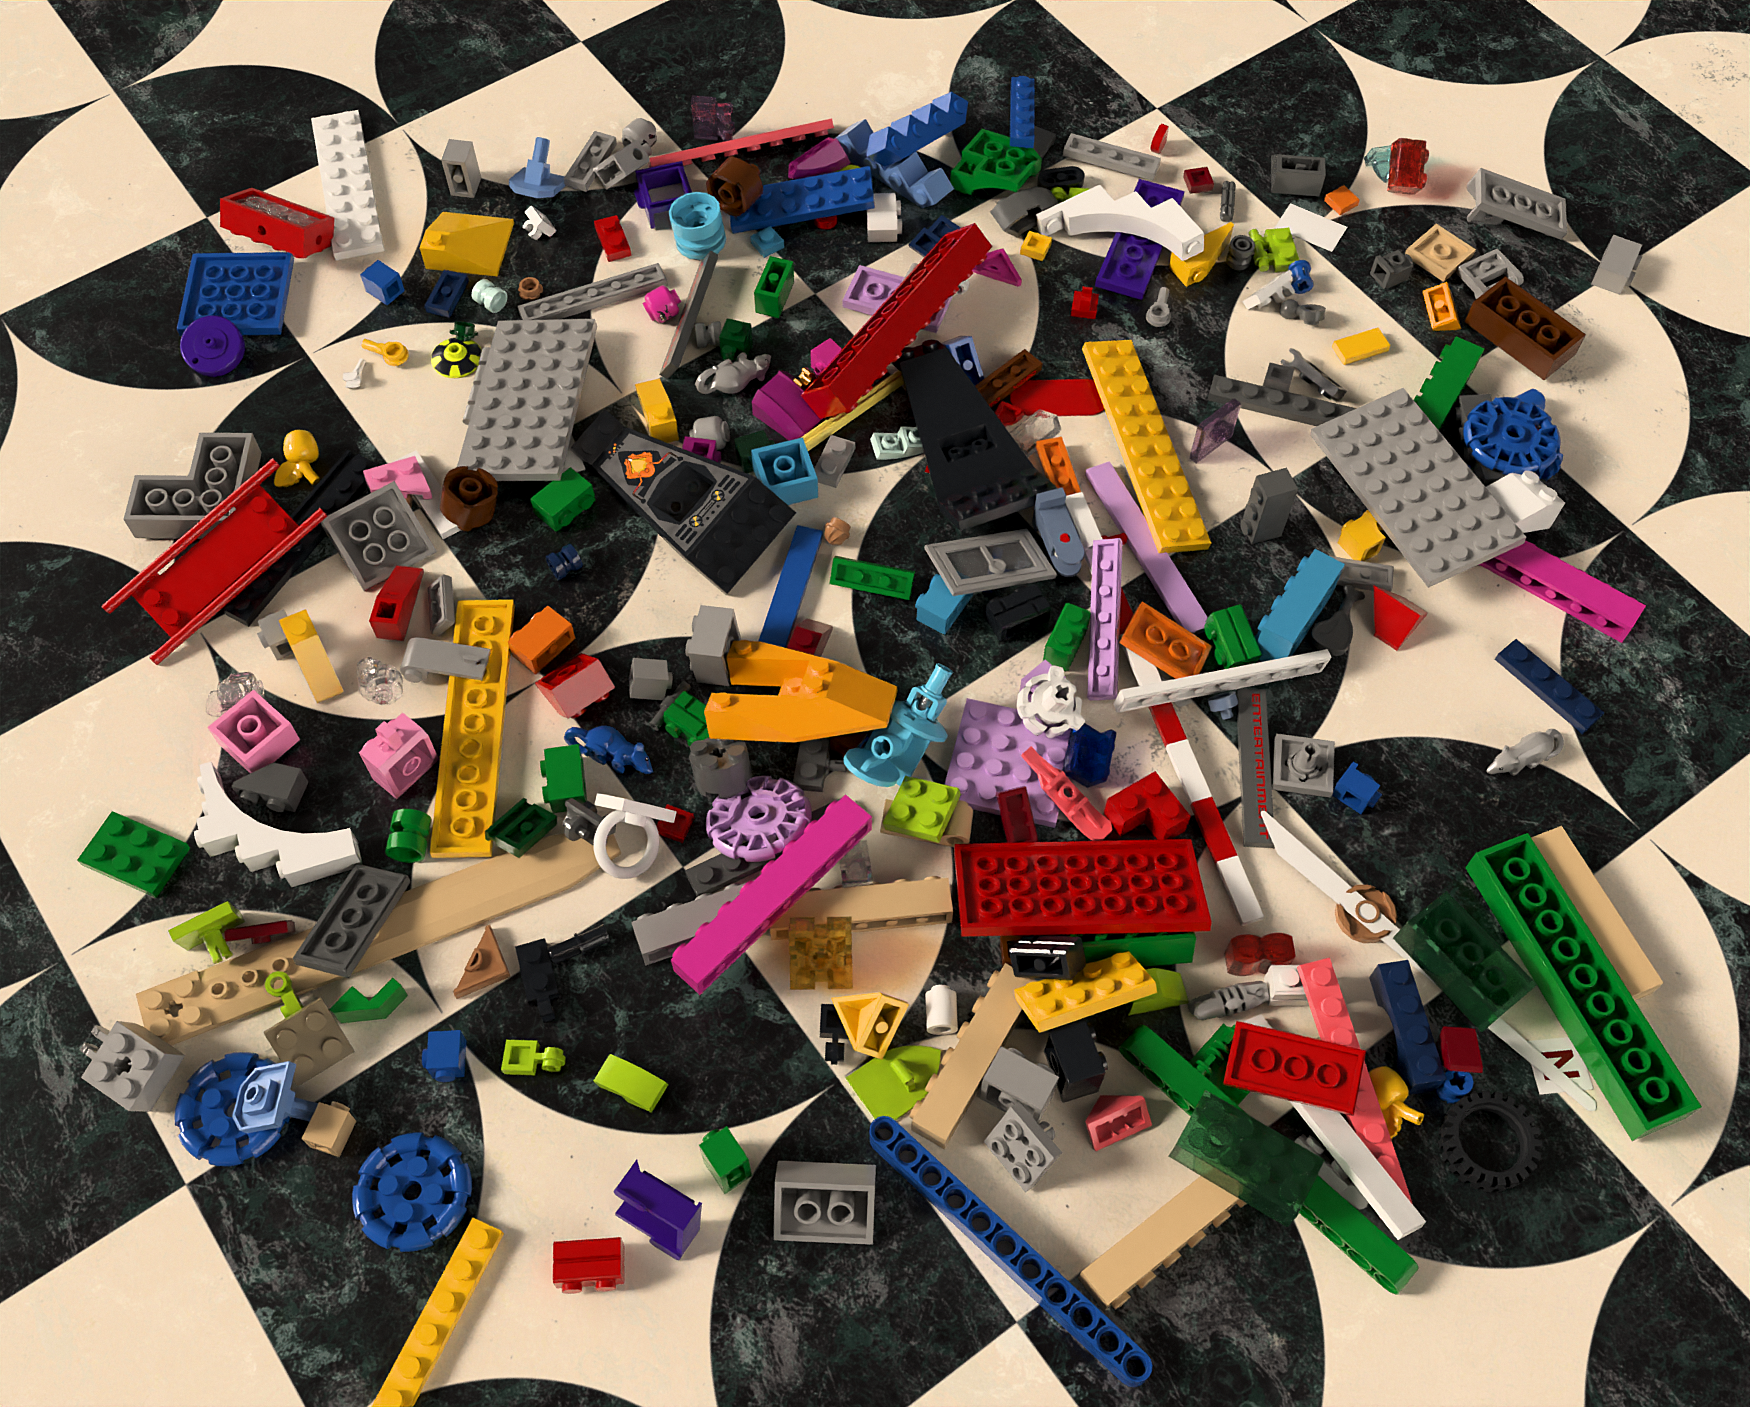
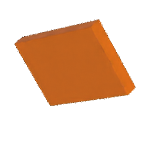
[1119,601,1212,679]

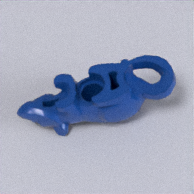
[564,726,653,774]

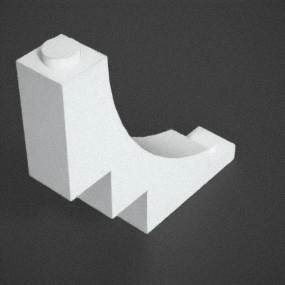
[1036,185,1204,261]

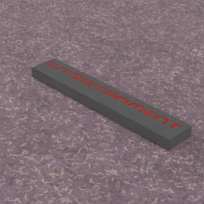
[659,251,718,379]
[1236,688,1274,848]

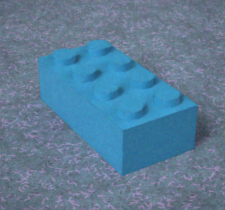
[1255,549,1345,662]

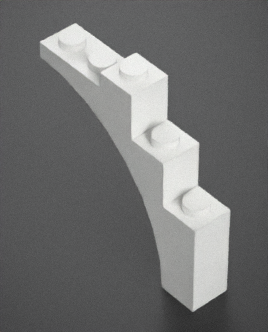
[194,762,363,887]

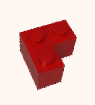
[1103,771,1191,840]

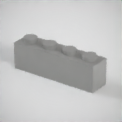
[631,883,746,966]

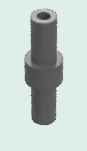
[649,681,691,731]

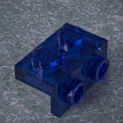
[1062,723,1117,788]

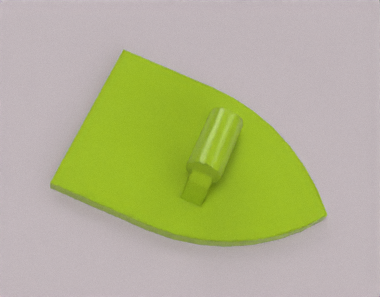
[846,1045,941,1130]

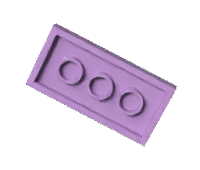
[842,265,953,333]

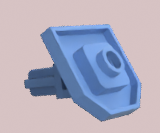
[509,137,565,198]
[232,1061,318,1133]

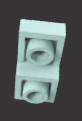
[870,427,924,460]

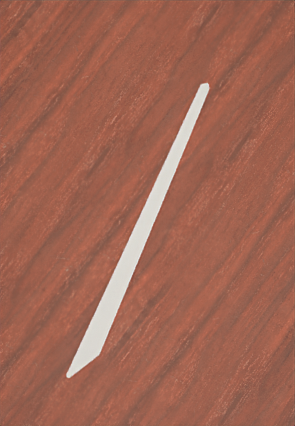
[1261,811,1596,1111]

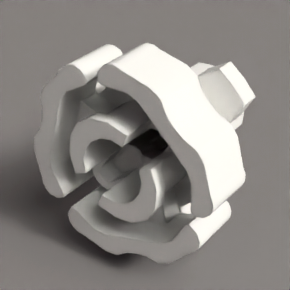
[1017,666,1085,738]

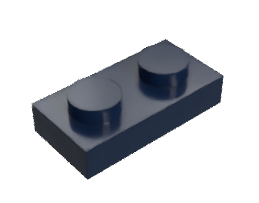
[425,269,469,318]

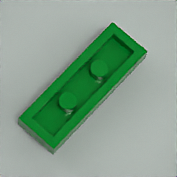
[829,556,915,600]

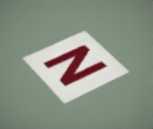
[1527,1037,1593,1094]

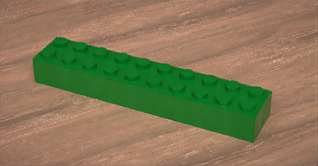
[1465,833,1702,1142]

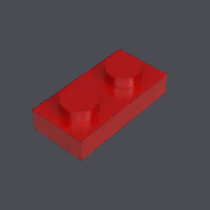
[594,215,632,262]

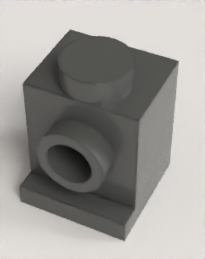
[1370,250,1413,290]

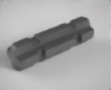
[1220,181,1236,222]

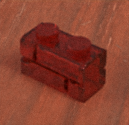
[1387,138,1429,195]

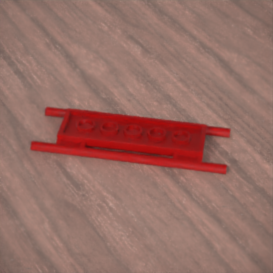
[102,458,327,665]

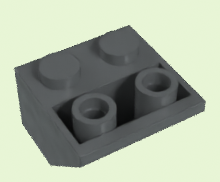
[1271,154,1326,196]

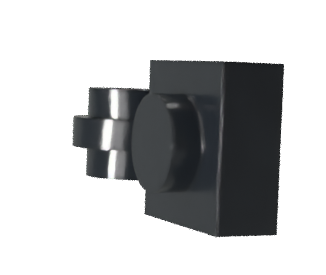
[820,1004,849,1065]

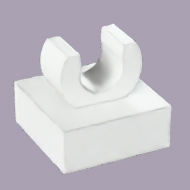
[523,206,557,240]

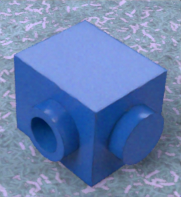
[360,260,405,305]
[422,1030,466,1082]

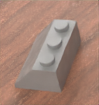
[774,1161,876,1245]

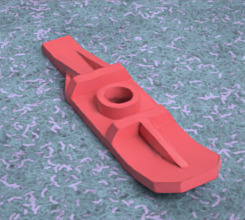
[1021,746,1112,841]

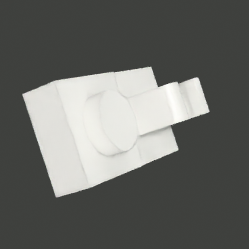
[1242,270,1295,310]

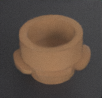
[518,277,543,301]

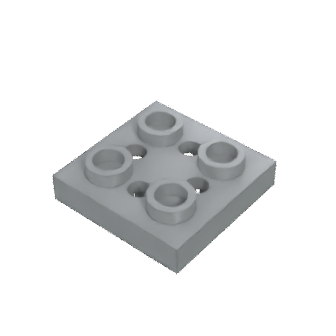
[1272,734,1335,798]
[984,1102,1062,1193]

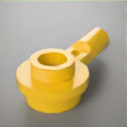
[362,339,409,366]

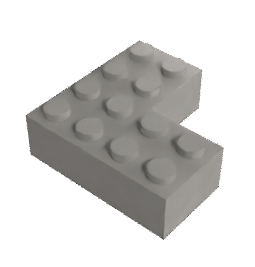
[123,433,262,539]

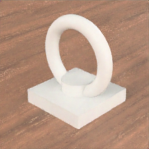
[594,793,677,879]

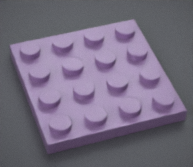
[945,698,1077,828]

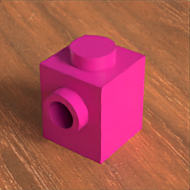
[811,338,842,376]

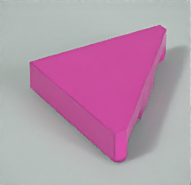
[972,248,1022,287]

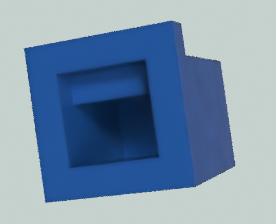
[1332,761,1382,814]

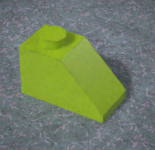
[1125,968,1189,1016]

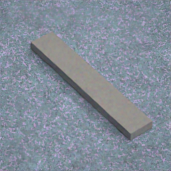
[518,263,668,320]

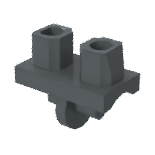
[563,798,616,846]

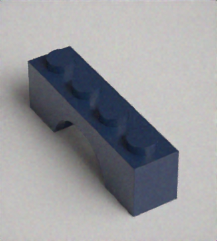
[1369,960,1447,1095]

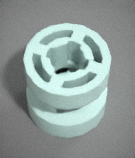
[472,279,508,313]

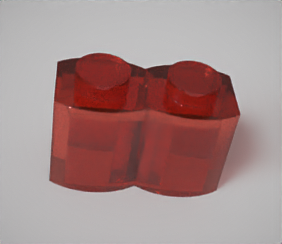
[1224,933,1296,976]

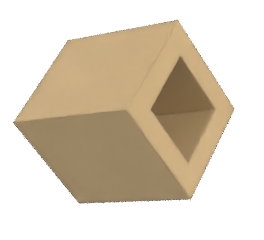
[302,1102,356,1157]

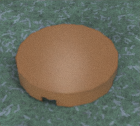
[1335,885,1398,943]

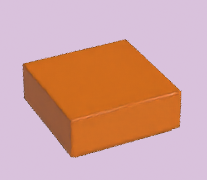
[1324,185,1360,215]

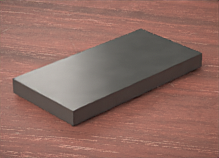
[292,863,410,978]

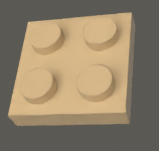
[1405,224,1476,282]

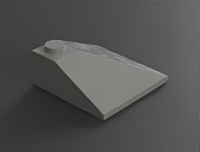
[321,481,437,591]

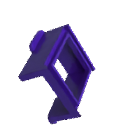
[634,161,692,229]
[613,1159,702,1260]

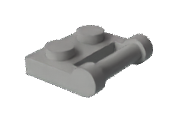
[1456,249,1524,299]

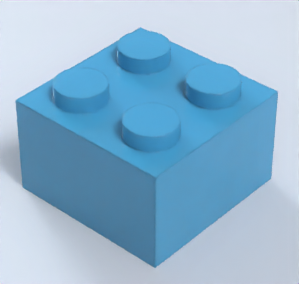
[751,437,818,505]

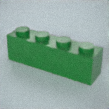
[1067,932,1196,967]

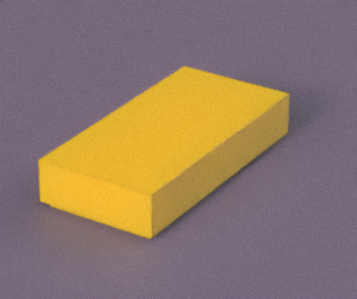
[1332,328,1391,365]

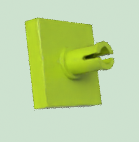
[168,901,245,964]

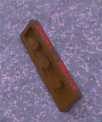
[975,349,1043,408]

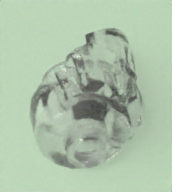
[356,657,403,705]
[206,671,264,717]

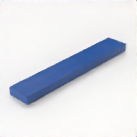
[759,525,823,648]

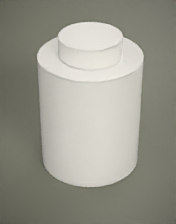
[925,985,958,1035]

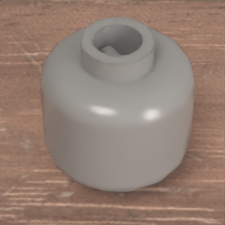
[689,416,730,450]

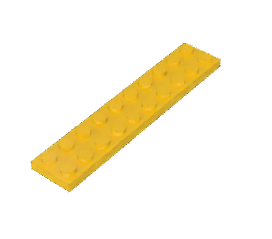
[1082,340,1211,553]
[430,600,515,858]

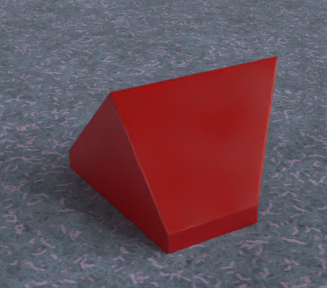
[1373,585,1428,651]

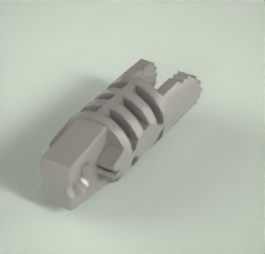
[1187,981,1269,1020]

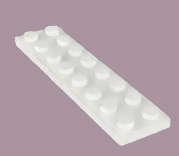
[311,110,385,260]

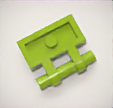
[1249,227,1299,272]

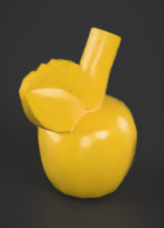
[274,430,321,487]
[1369,1066,1424,1140]

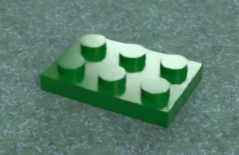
[77,811,190,898]

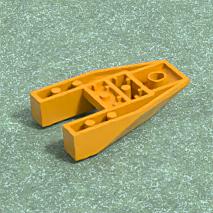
[704,640,898,743]

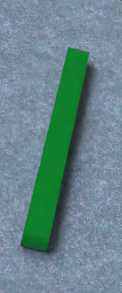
[1119,1024,1419,1295]

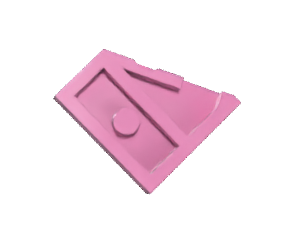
[363,456,432,499]

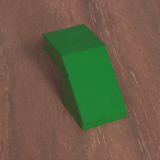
[329,977,408,1023]

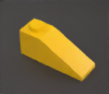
[1169,222,1234,287]
[635,378,679,443]
[279,609,344,703]

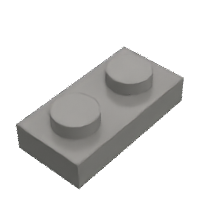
[814,435,855,488]

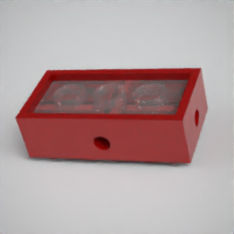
[220,188,334,259]

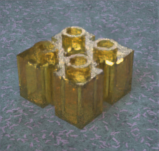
[789,917,853,990]

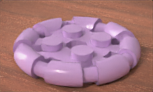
[706,776,812,862]

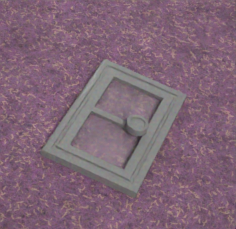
[925,528,1057,596]

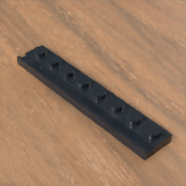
[219,449,379,627]

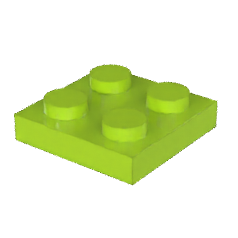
[883,775,961,843]

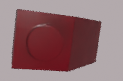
[787,618,833,657]

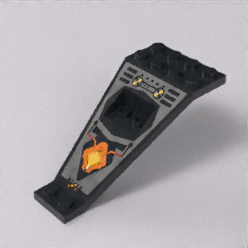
[570,409,796,595]

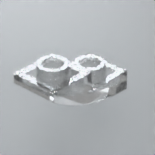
[839,840,873,888]

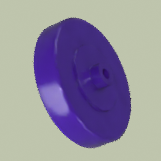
[180,315,245,377]

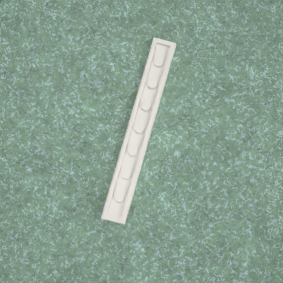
[1113,649,1332,712]
[1244,1014,1426,1240]

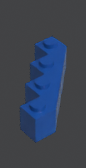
[866,92,968,167]

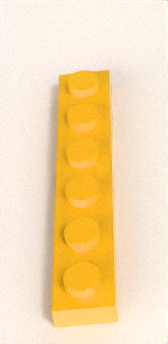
[371,1218,504,1407]

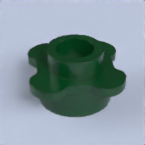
[449,321,478,341]

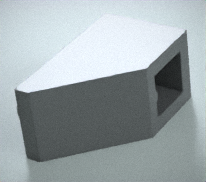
[232,763,308,812]

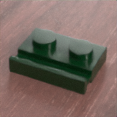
[485,798,557,858]

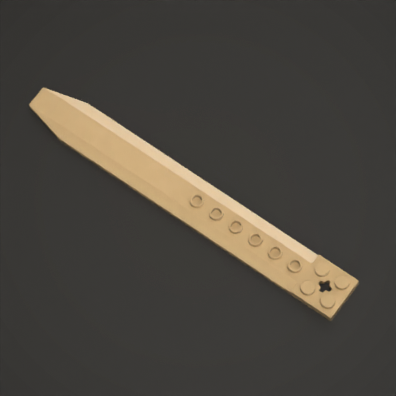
[136,834,621,1046]

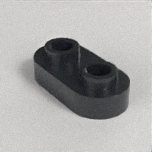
[1037,166,1085,192]

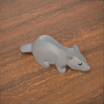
[695,352,771,394]
[1487,729,1564,776]

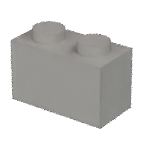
[441,139,481,198]
[1591,235,1642,295]

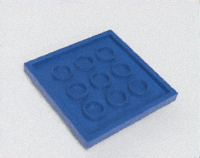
[177,252,294,336]

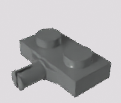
[793,737,847,792]

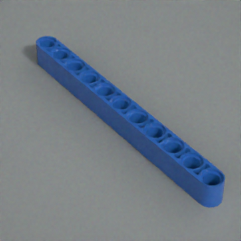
[869,1116,1152,1387]

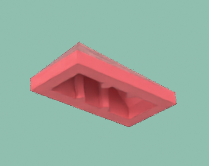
[1085,1095,1152,1151]

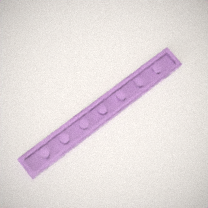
[1085,461,1208,635]

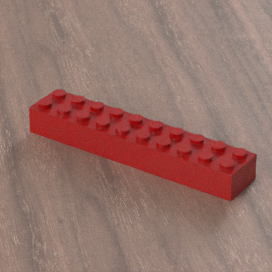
[801,223,992,419]

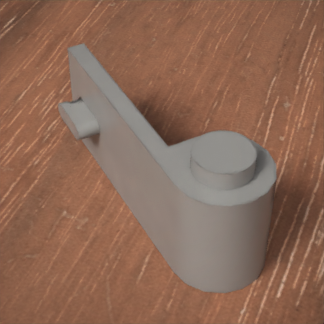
[400,637,491,683]

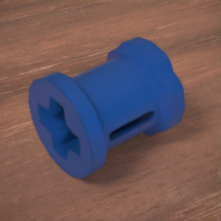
[1288,260,1314,294]
[1436,1070,1474,1104]

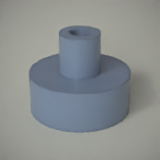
[1208,691,1238,719]

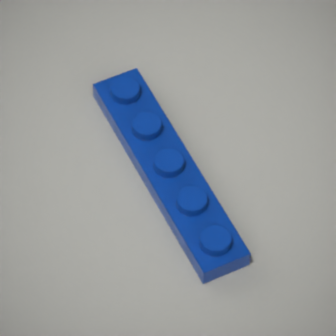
[1010,76,1034,148]

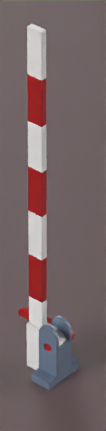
[1032,487,1264,926]

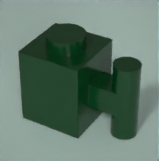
[719,318,753,362]

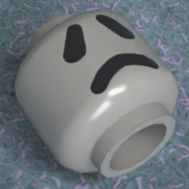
[622,118,657,148]

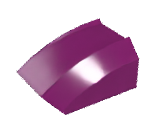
[788,137,850,179]
[752,371,823,441]

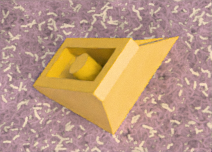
[831,992,909,1060]

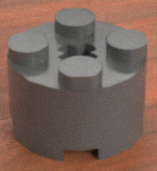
[689,738,753,798]

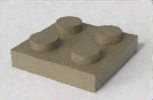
[264,997,355,1087]

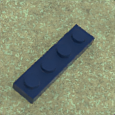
[1494,639,1604,734]

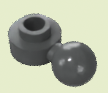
[1280,299,1326,325]

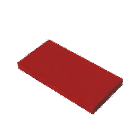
[1223,1021,1366,1116]

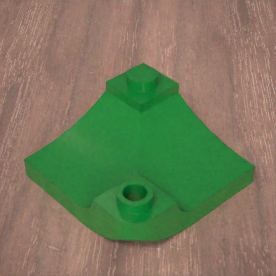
[950,129,1042,195]

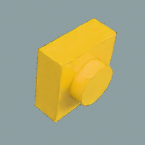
[1020,231,1052,261]

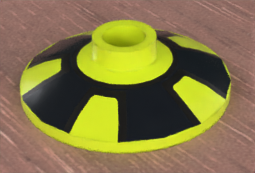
[431,337,482,378]

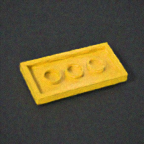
[1014,951,1157,1033]

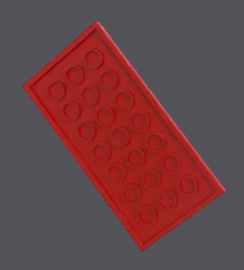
[954,839,1212,937]

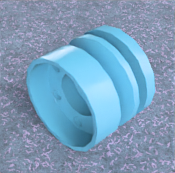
[669,192,726,260]

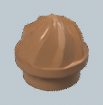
[824,517,851,545]

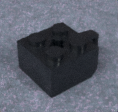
[1044,1018,1108,1103]

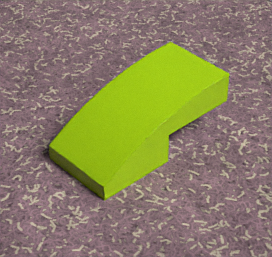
[593,1054,668,1112]

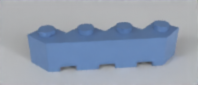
[834,119,954,208]

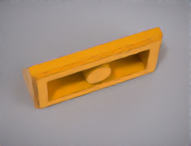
[1423,282,1461,331]

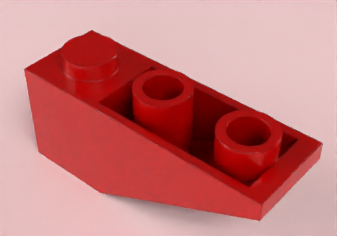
[369,565,424,641]

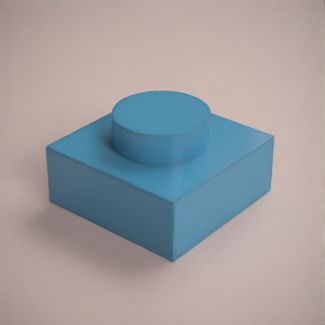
[750,226,784,258]

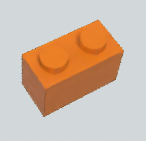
[508,606,575,675]

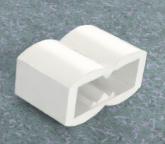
[867,193,902,242]

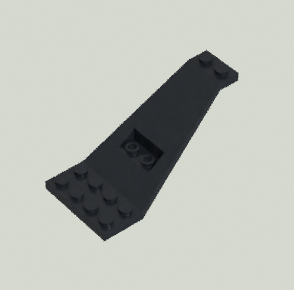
[892,339,1058,531]

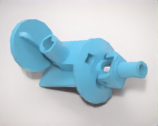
[844,663,953,787]

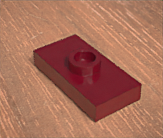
[996,786,1039,843]
[224,920,296,944]

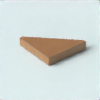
[453,925,511,999]

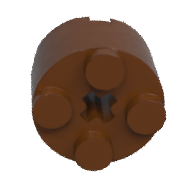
[706,156,763,217]
[440,466,498,531]

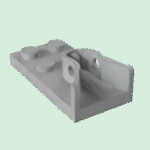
[1467,168,1567,240]

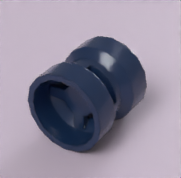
[545,543,583,580]

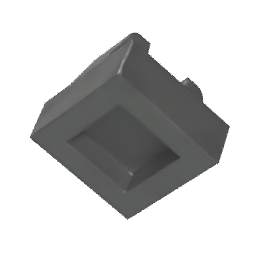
[1263,362,1295,392]

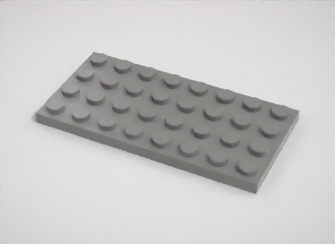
[457,319,597,481]
[1311,388,1526,588]

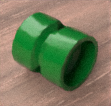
[385,809,432,863]

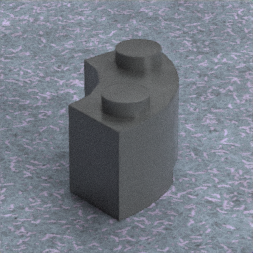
[990,186,1059,238]

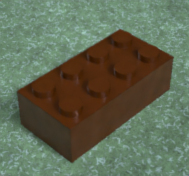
[1465,276,1586,380]

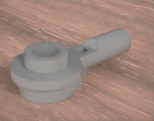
[1146,287,1171,327]

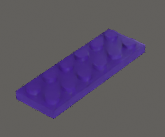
[1095,179,1185,300]

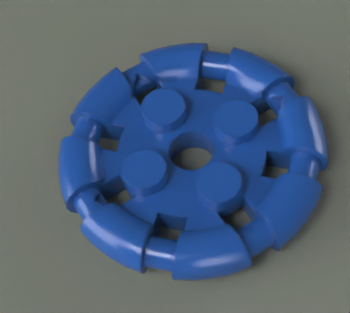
[1463,397,1561,475]
[174,1052,290,1166]
[352,1132,472,1252]

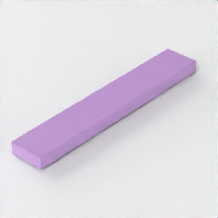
[1087,538,1122,701]

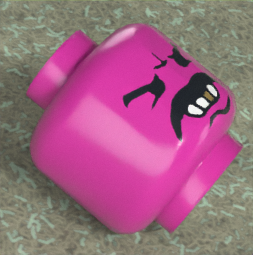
[642,285,681,323]

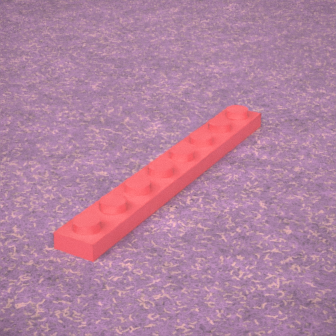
[648,118,834,168]
[1297,958,1413,1220]

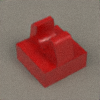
[1071,286,1099,319]

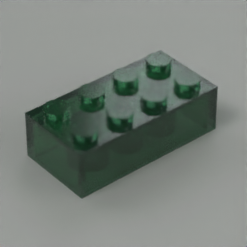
[1393,891,1537,1032]
[1168,1090,1325,1227]

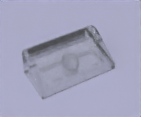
[1010,409,1061,458]

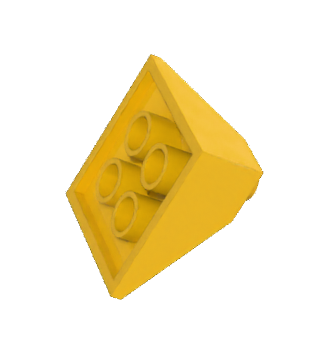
[420,212,514,276]

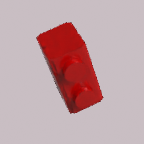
[553,1237,625,1294]

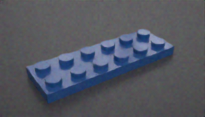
[730,166,875,234]

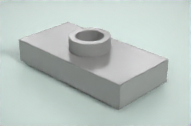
[428,574,455,636]

